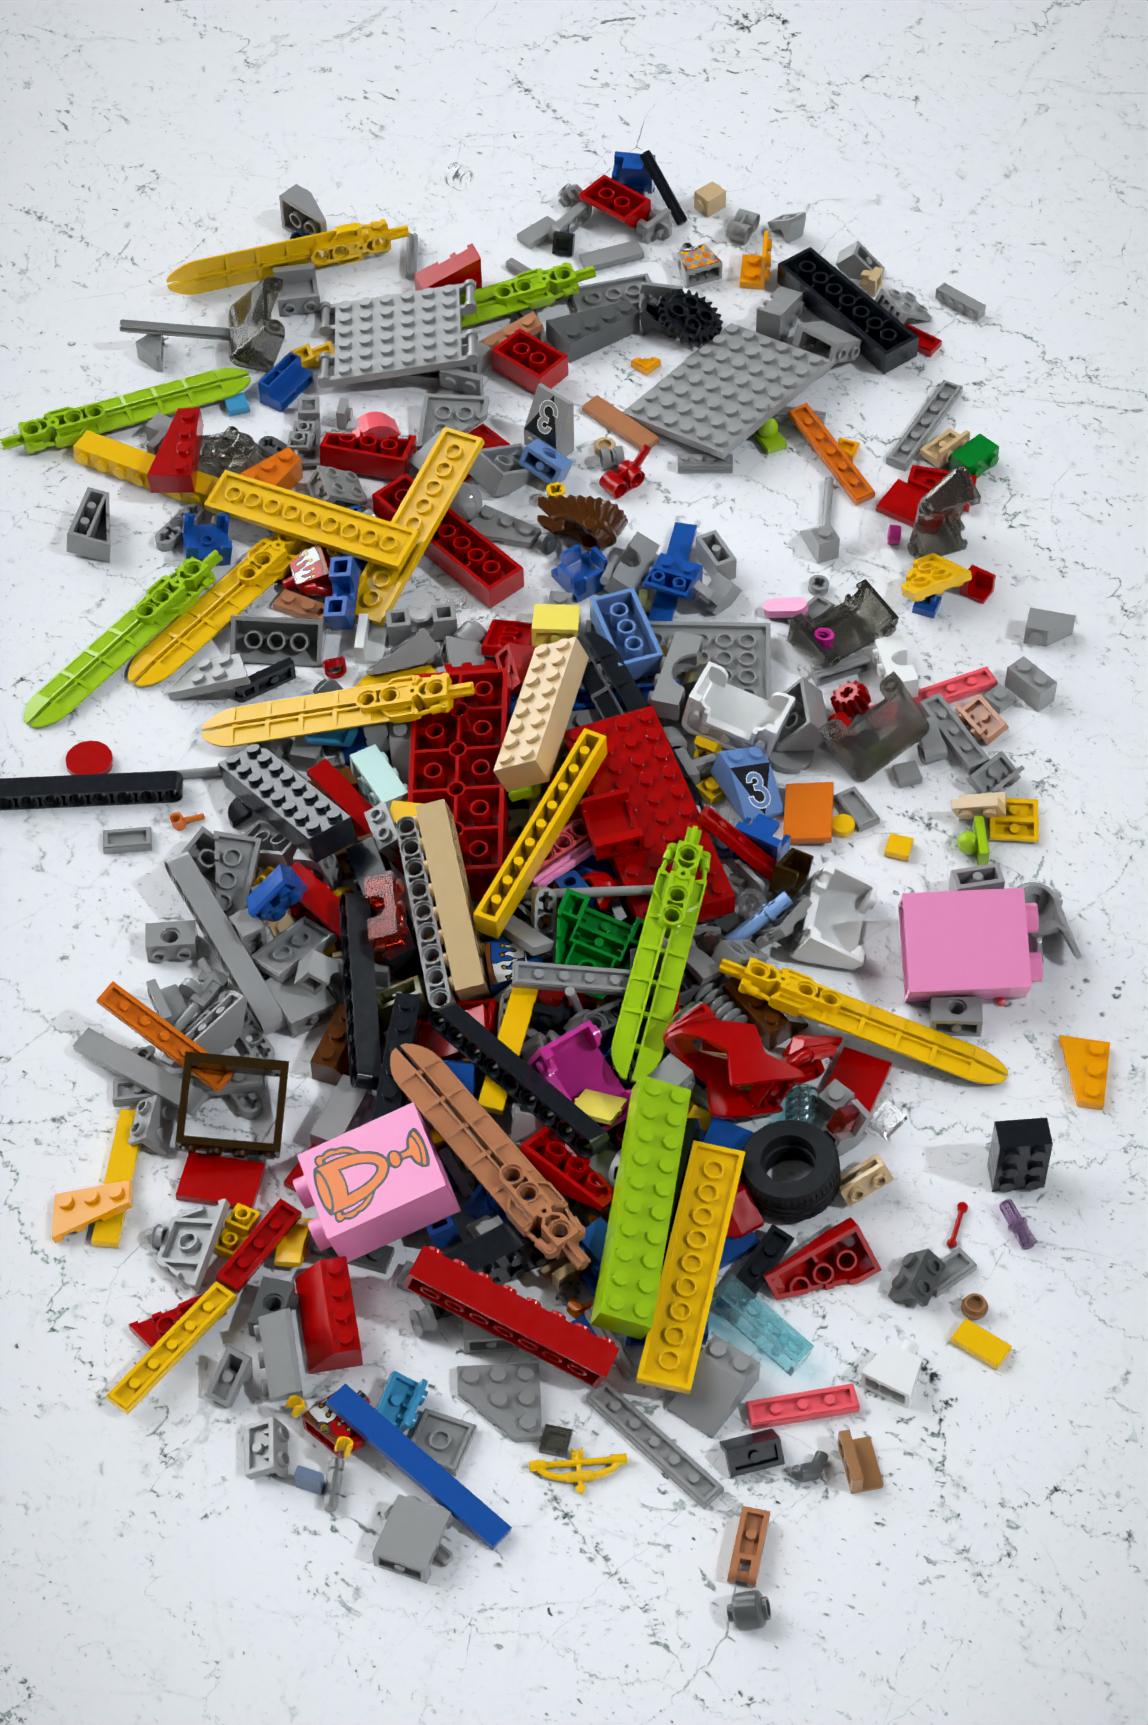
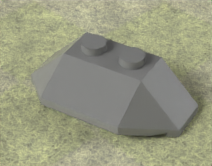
[159,990,247,1068]

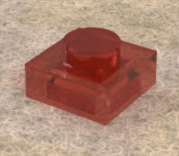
[826,1104,861,1134]

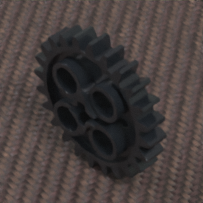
[656,289,723,348]

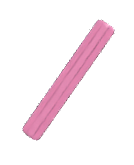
[530,839,594,887]

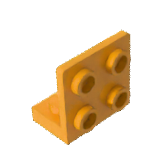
[739,231,772,290]

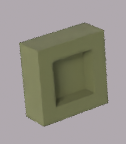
[638,589,653,614]

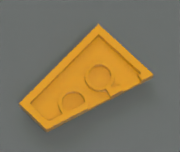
[1058,1035,1110,1110]
[52,1180,133,1243]

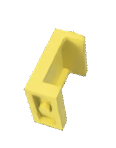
[532,604,580,647]

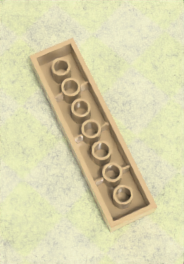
[493,637,589,792]
[413,799,493,1001]

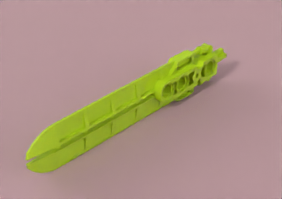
[461,262,596,328]
[0,368,251,454]
[24,550,223,728]
[611,826,711,1082]

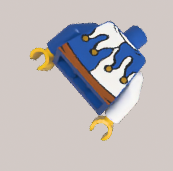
[481,936,543,1004]

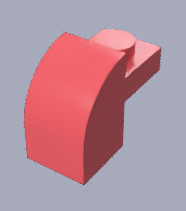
[351,411,401,438]

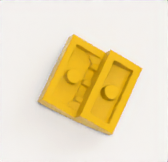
[989,798,1039,842]

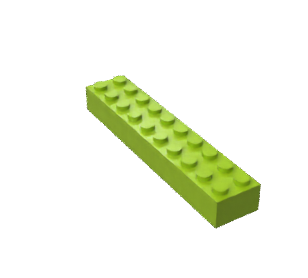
[590,1075,692,1340]

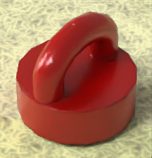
[322,656,347,679]

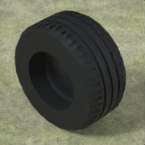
[740,1120,841,1222]

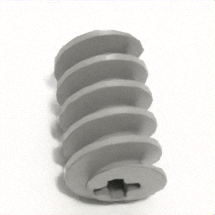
[694,983,748,1023]

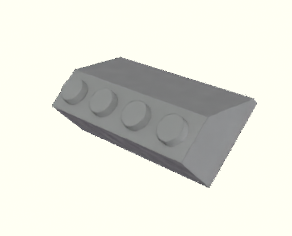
[230,614,326,667]

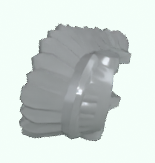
[1017,882,1082,963]

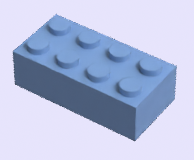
[590,587,664,680]

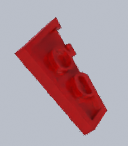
[908,465,977,513]
[128,1294,227,1349]

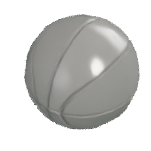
[449,482,482,521]

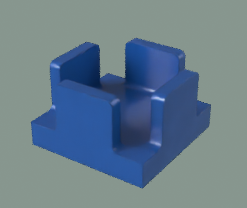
[612,151,656,195]
[551,544,608,603]
[733,814,791,866]

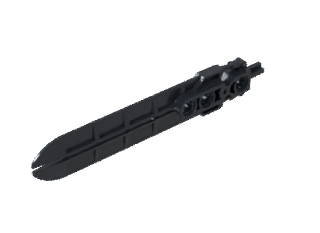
[577,632,710,833]

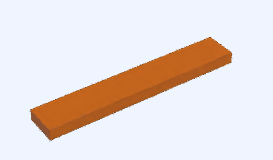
[788,402,875,506]
[96,981,234,1094]

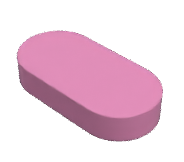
[763,597,809,618]

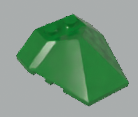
[555,888,645,1001]

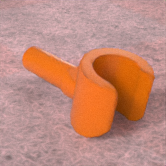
[170,812,205,831]
[566,1298,594,1319]

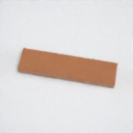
[582,395,659,450]

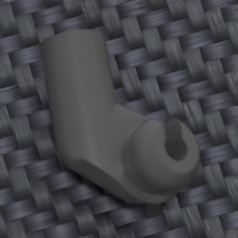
[791,1451,829,1482]

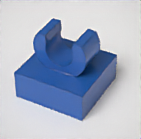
[912,594,942,619]

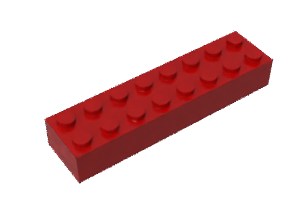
[372,473,524,609]
[402,1245,620,1388]

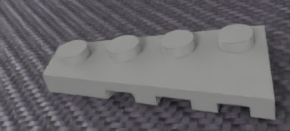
[214,831,263,921]

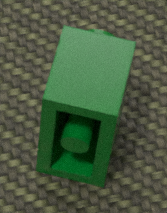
[948,433,1000,478]

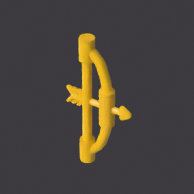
[529,1447,627,1494]

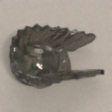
[198,426,264,478]

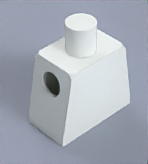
[860,1339,922,1409]

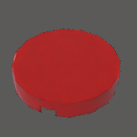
[65,740,113,775]

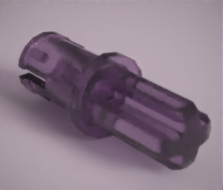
[999,1199,1037,1250]

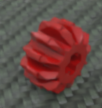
[830,680,872,719]

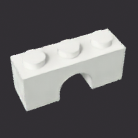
[871,635,918,701]

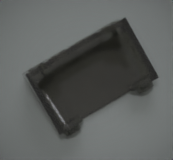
[228,276,285,373]
[907,466,981,559]
[787,579,899,667]
[818,671,930,782]

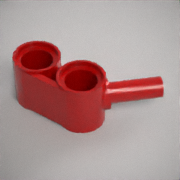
[599,444,652,499]

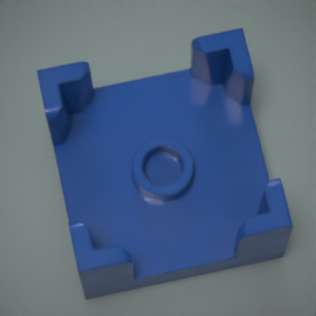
[182,513,232,565]

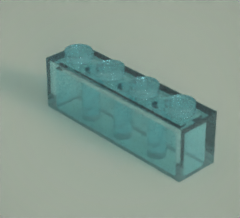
[711,1274,814,1376]

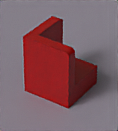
[959,564,996,604]

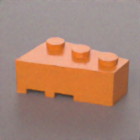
[240,447,303,490]

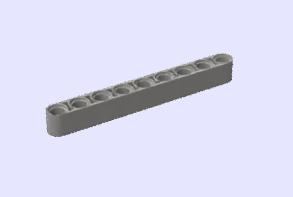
[396,816,456,1010]
[164,851,287,1035]

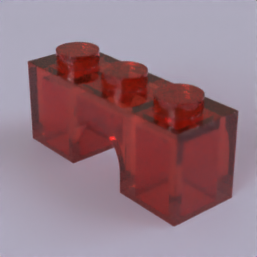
[364,870,408,953]

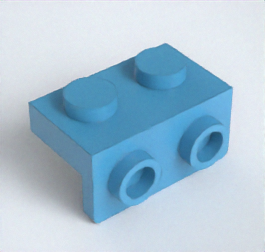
[376,1370,428,1433]

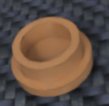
[961,1293,988,1320]

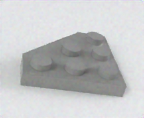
[417,393,490,451]
[457,1363,542,1443]

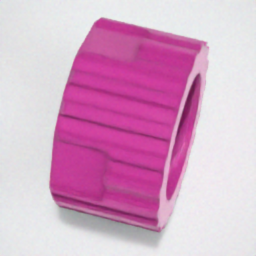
[887,525,901,545]
[813,628,834,649]

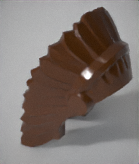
[537,495,628,552]

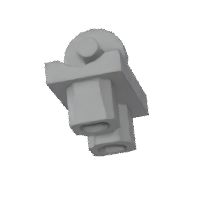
[636,208,673,245]

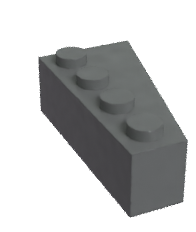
[546,300,640,363]

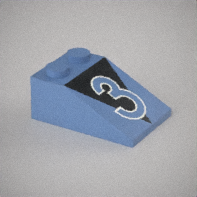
[710,746,784,822]

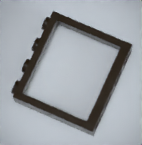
[175,1051,289,1161]

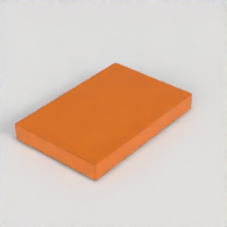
[783,782,834,844]

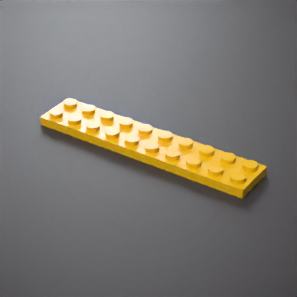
[355,427,485,627]
[204,470,420,572]
[636,1140,745,1395]

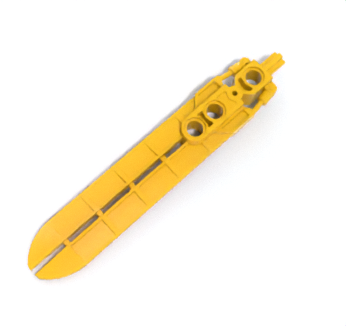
[166,219,410,295]
[128,532,315,687]
[201,673,475,747]
[718,957,1008,1084]

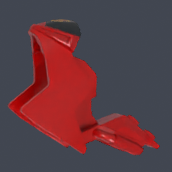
[662,1001,843,1119]

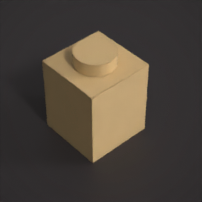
[694,181,726,217]

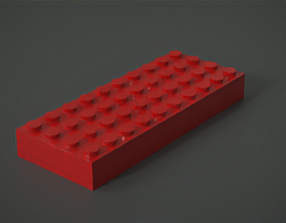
[404,668,512,886]
[562,705,735,923]

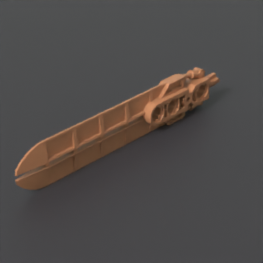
[390,1043,591,1270]

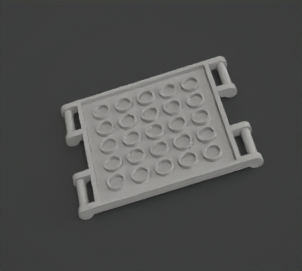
[318,279,479,388]

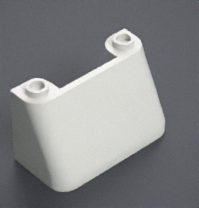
[682,661,795,759]
[789,861,878,970]

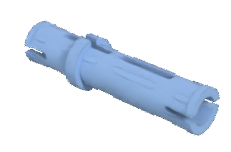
[725,891,794,940]

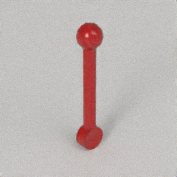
[946,1202,968,1249]

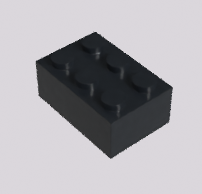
[987,1117,1053,1192]

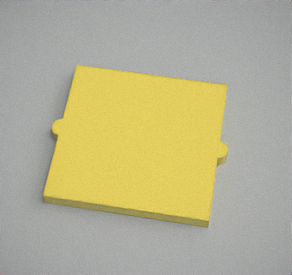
[574,1089,628,1125]

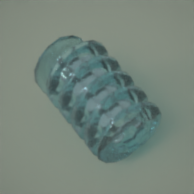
[785,1084,818,1127]

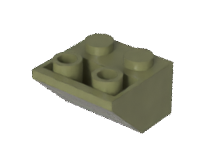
[376,974,432,1030]

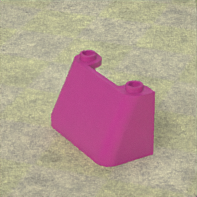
[528,1020,632,1133]

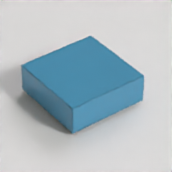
[224,392,250,416]

